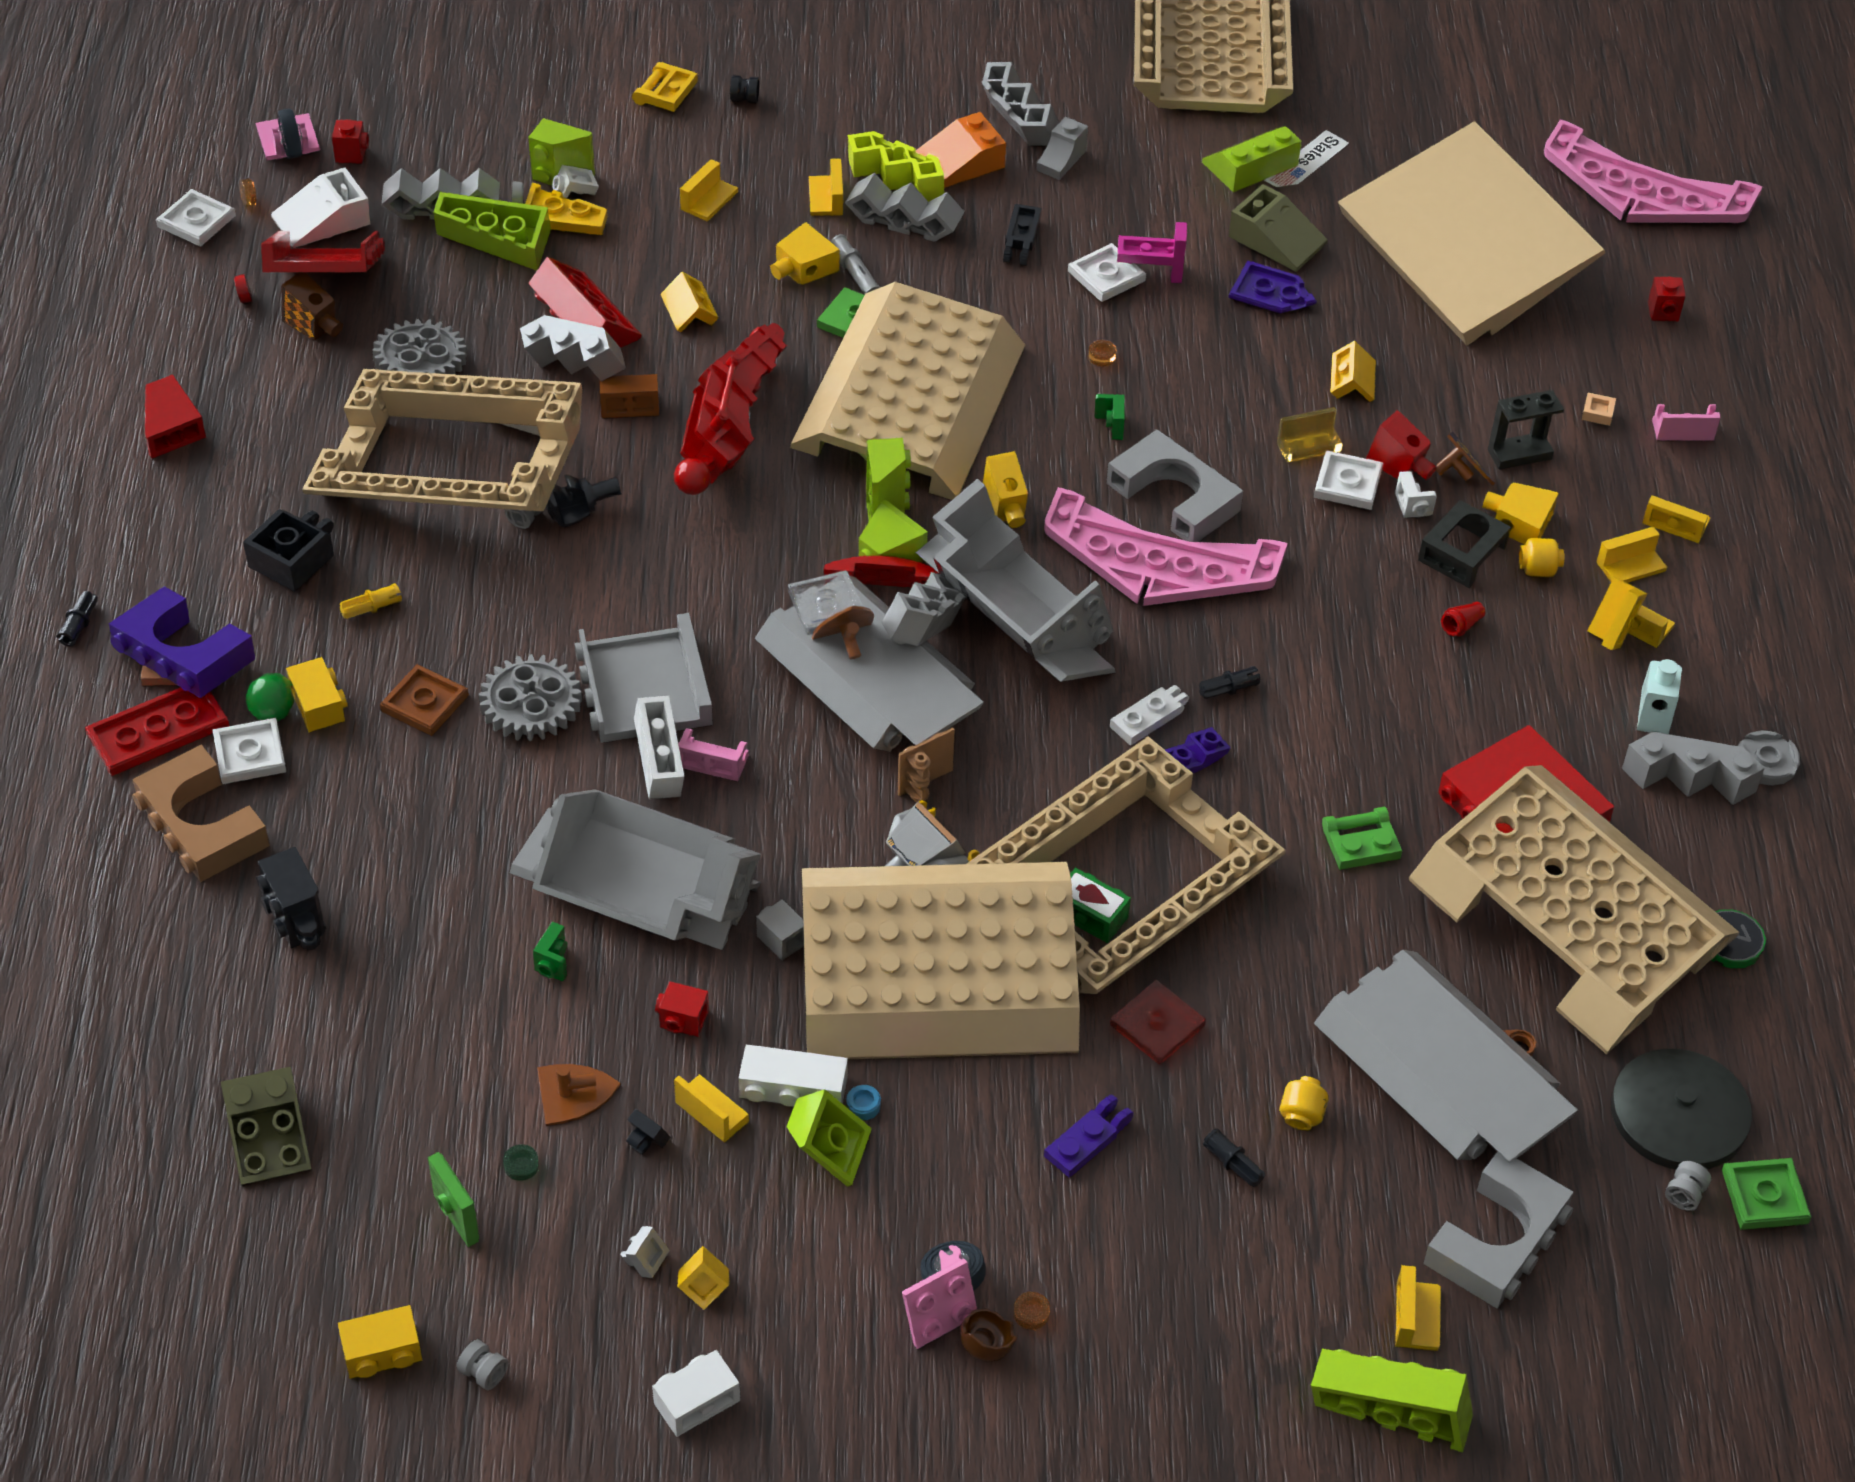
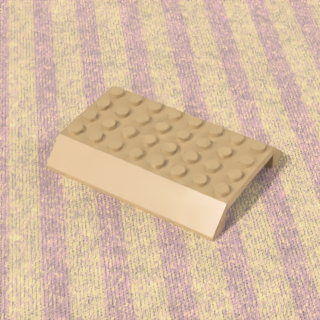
[1134,0,1293,113]
[790,282,1025,500]
[802,862,1080,1060]

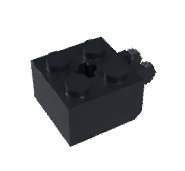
[243,509,334,592]
[256,847,326,950]

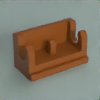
[599,374,659,418]

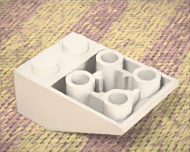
[271,168,370,248]

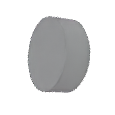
[511,181,524,204]

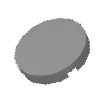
[1738,730,1800,786]

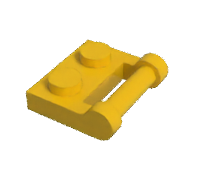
[632,62,698,112]

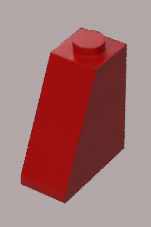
[145,374,206,459]

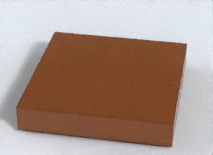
[380,664,469,736]

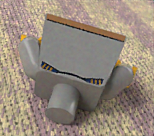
[885,800,980,866]

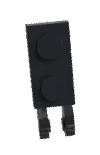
[1003,204,1042,265]

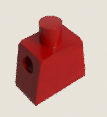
[1366,410,1437,480]

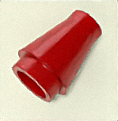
[1441,601,1486,636]

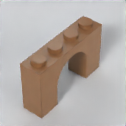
[132,744,270,882]

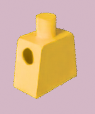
[770,222,840,285]
[983,451,1028,528]
[1482,483,1559,545]

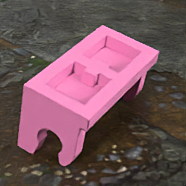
[1652,404,1720,441]
[678,728,749,781]

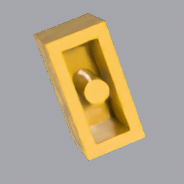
[286,657,348,732]
[338,1305,422,1379]

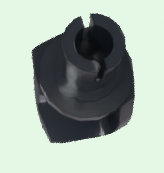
[546,475,622,527]

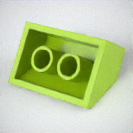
[1202,126,1301,192]
[866,438,911,522]

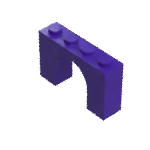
[109,586,255,698]

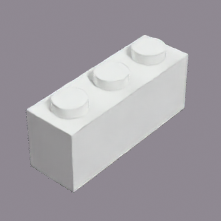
[634,696,684,799]
[738,1044,848,1107]

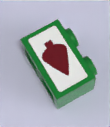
[1070,867,1131,943]

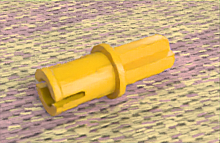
[340,583,402,619]

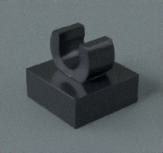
[626,1109,671,1155]

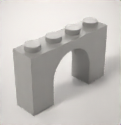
[1106,429,1243,542]
[1423,1151,1574,1309]

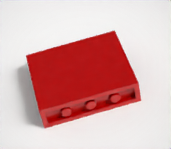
[261,231,385,272]
[1438,725,1614,833]

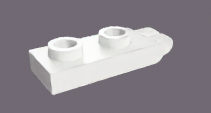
[1110,685,1189,746]

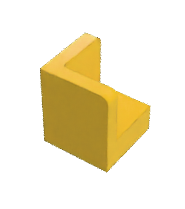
[678,1246,729,1310]

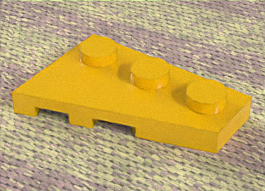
[525,182,607,235]

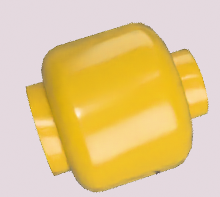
[1519,538,1565,577]
[1279,1076,1329,1130]

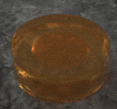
[239,178,257,207]
[1088,340,1117,366]
[1013,1292,1050,1330]

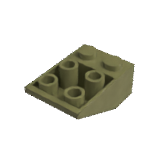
[1228,184,1328,272]
[221,1066,312,1185]

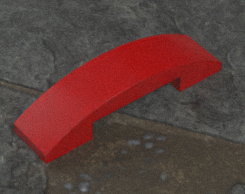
[824,556,939,588]

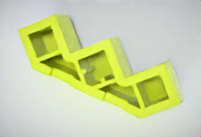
[848,131,944,202]

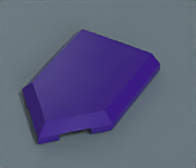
[1228,260,1317,313]

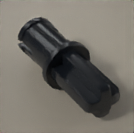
[56,591,98,647]
[1199,666,1261,699]
[1203,1129,1265,1187]

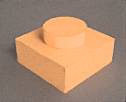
[1582,393,1616,426]

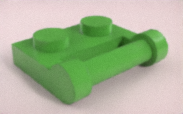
[1322,806,1402,870]

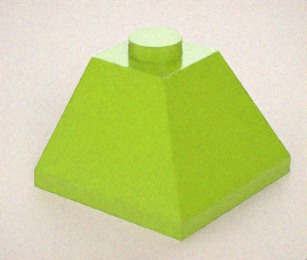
[858,499,928,564]
[786,1089,872,1187]

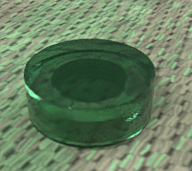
[503,1144,539,1181]

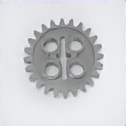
[372,319,467,374]
[479,654,582,741]

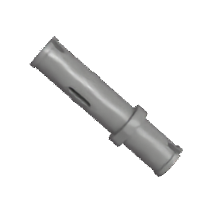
[831,234,881,295]

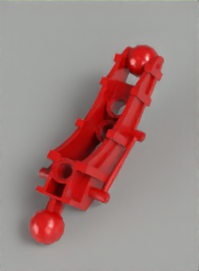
[674,323,787,495]

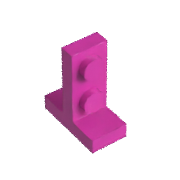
[1117,222,1187,283]

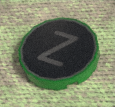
[1712,909,1766,968]

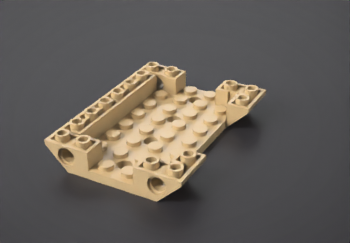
[1409,765,1739,1054]

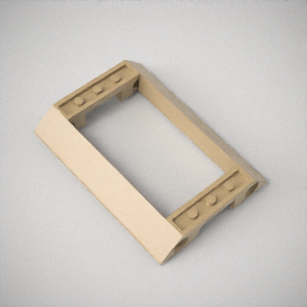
[302,369,582,511]
[967,736,1285,994]

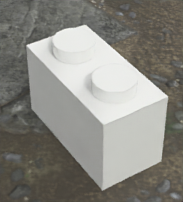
[652,1350,740,1437]

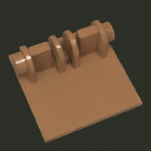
[898,728,955,803]

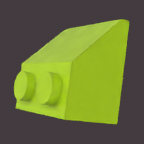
[528,118,595,185]

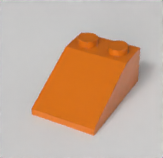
[916,112,1006,188]

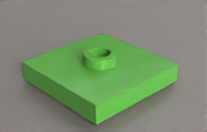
[817,287,865,338]
[428,1152,480,1247]
[1722,1158,1811,1230]

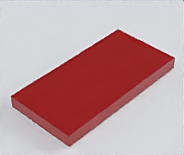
[85,687,230,776]

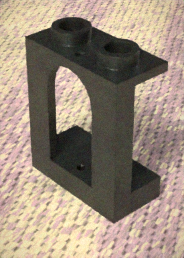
[1488,390,1564,470]
[1418,500,1511,588]

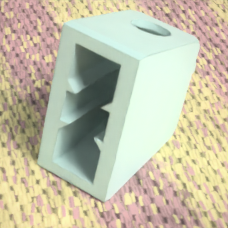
[1637,659,1682,734]

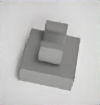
[620,1226,670,1278]

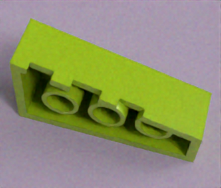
[433,192,551,271]
[1311,1349,1473,1452]

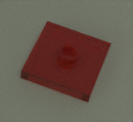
[1110,980,1206,1065]

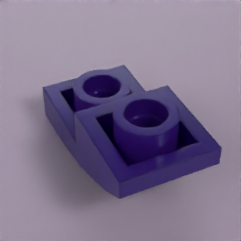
[1165,727,1230,774]

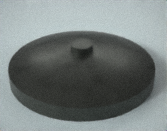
[1611,1048,1752,1170]

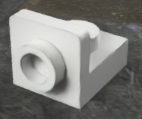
[552,165,599,198]
[1395,471,1437,518]

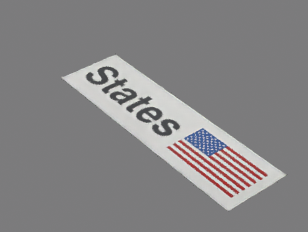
[1264,130,1349,187]

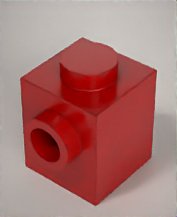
[332,120,369,164]
[1648,277,1686,321]
[655,981,709,1037]

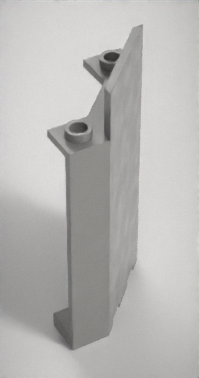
[755,573,984,752]
[1314,950,1578,1161]

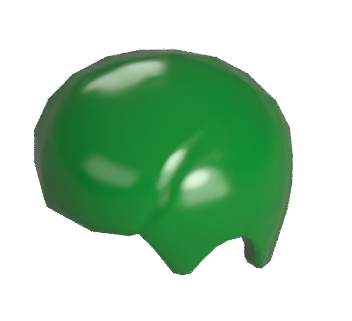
[246,673,295,722]

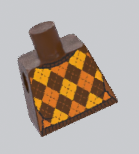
[281,272,343,340]

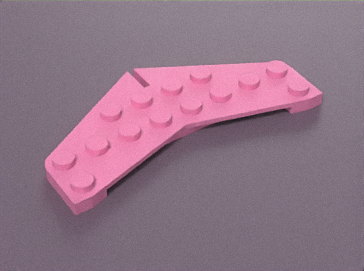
[1544,119,1763,223]
[1044,487,1288,606]

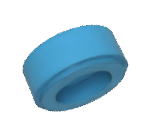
[846,1085,881,1120]

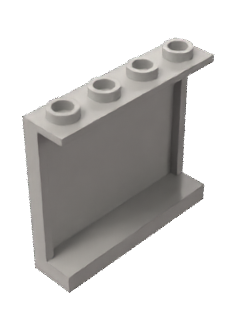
[574,613,713,743]

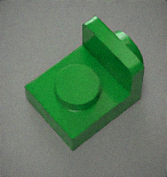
[1095,394,1125,440]
[533,921,568,981]

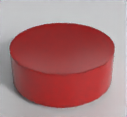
[234,274,253,304]

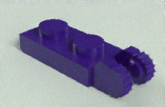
[1044,1094,1134,1177]

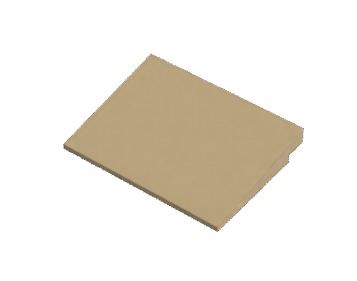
[1338,121,1605,346]

